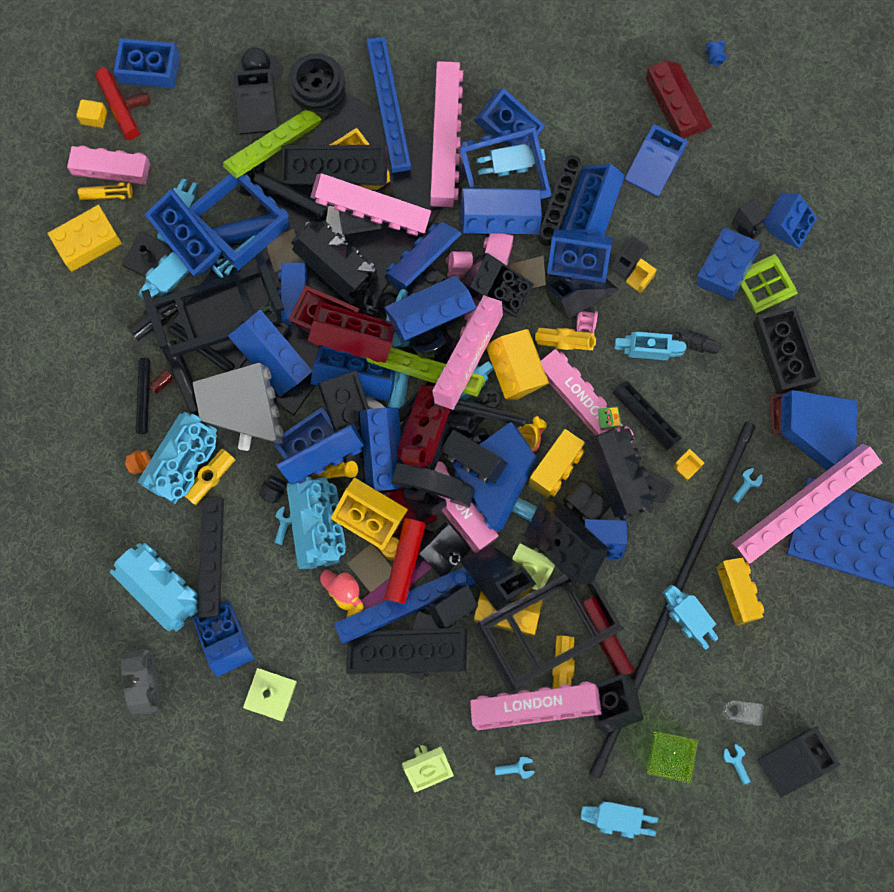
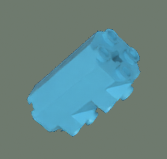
[137,412,218,504]
[287,477,346,569]
[110,543,198,632]

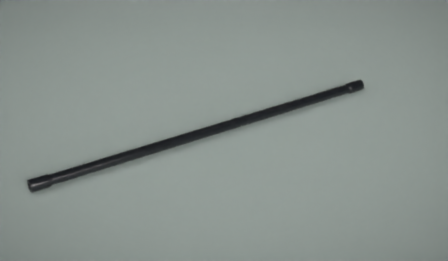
[589,422,756,779]

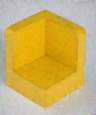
[76,100,107,128]
[626,259,657,293]
[672,449,704,481]

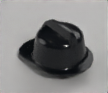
[409,329,446,359]

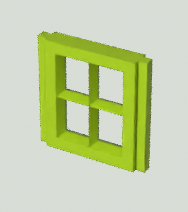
[740,254,798,314]

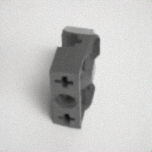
[121,648,162,715]

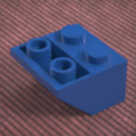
[764,193,817,249]
[584,519,627,560]

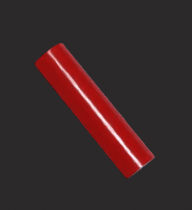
[95,67,140,140]
[384,518,426,604]

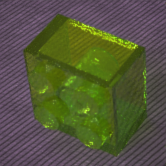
[646,731,698,783]

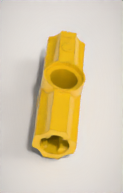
[535,328,596,350]
[185,449,236,505]
[552,636,575,689]

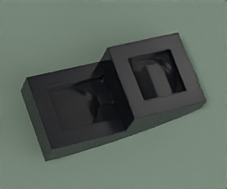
[610,236,648,278]

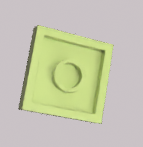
[512,544,555,590]
[243,668,297,721]
[402,746,454,792]

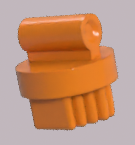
[125,450,151,474]

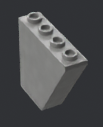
[193,363,284,444]

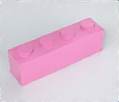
[67,146,150,184]

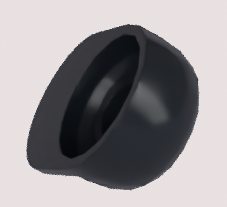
[242,47,282,81]

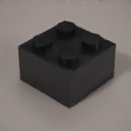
[593,674,644,733]

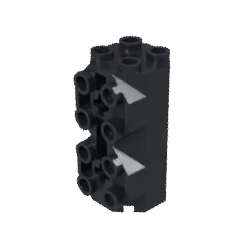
[291,220,377,304]
[584,426,656,520]

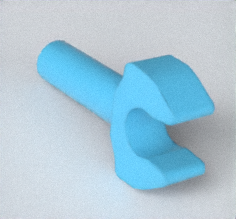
[732,468,762,503]
[274,506,292,545]
[723,744,751,785]
[495,757,535,779]

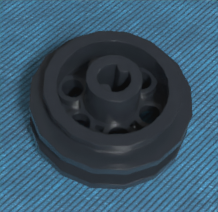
[288,54,345,112]

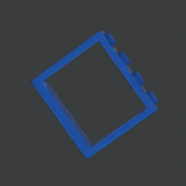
[458,124,552,199]
[189,173,291,270]

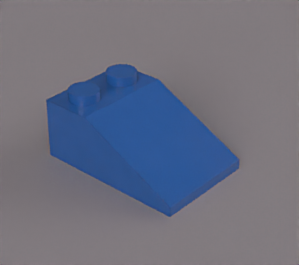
[474,88,545,147]

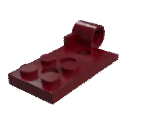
[397,385,450,467]

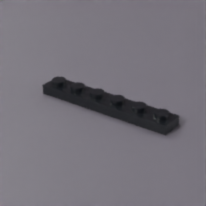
[198,497,224,619]

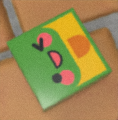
[598,406,621,430]

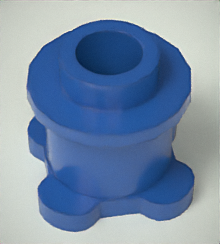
[705,40,727,66]

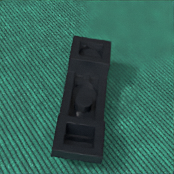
[391,463,475,508]

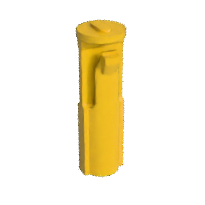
[78,182,133,200]
[310,461,358,480]

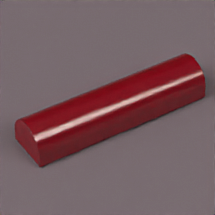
[581,597,635,676]

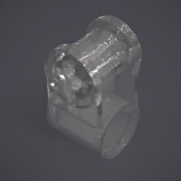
[721,700,764,726]

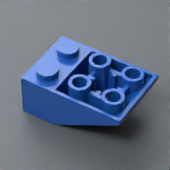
[625,124,688,197]
[192,600,255,677]

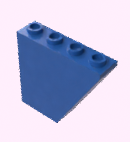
[781,390,858,471]
[452,422,538,532]

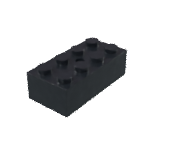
[753,306,821,396]
[524,501,609,585]

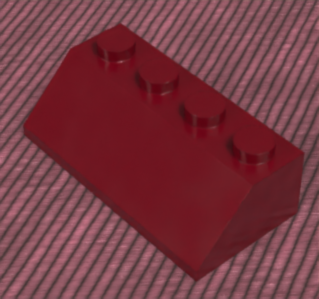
[645,61,712,139]
[308,301,394,363]

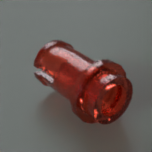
[125,91,151,109]
[148,370,174,394]

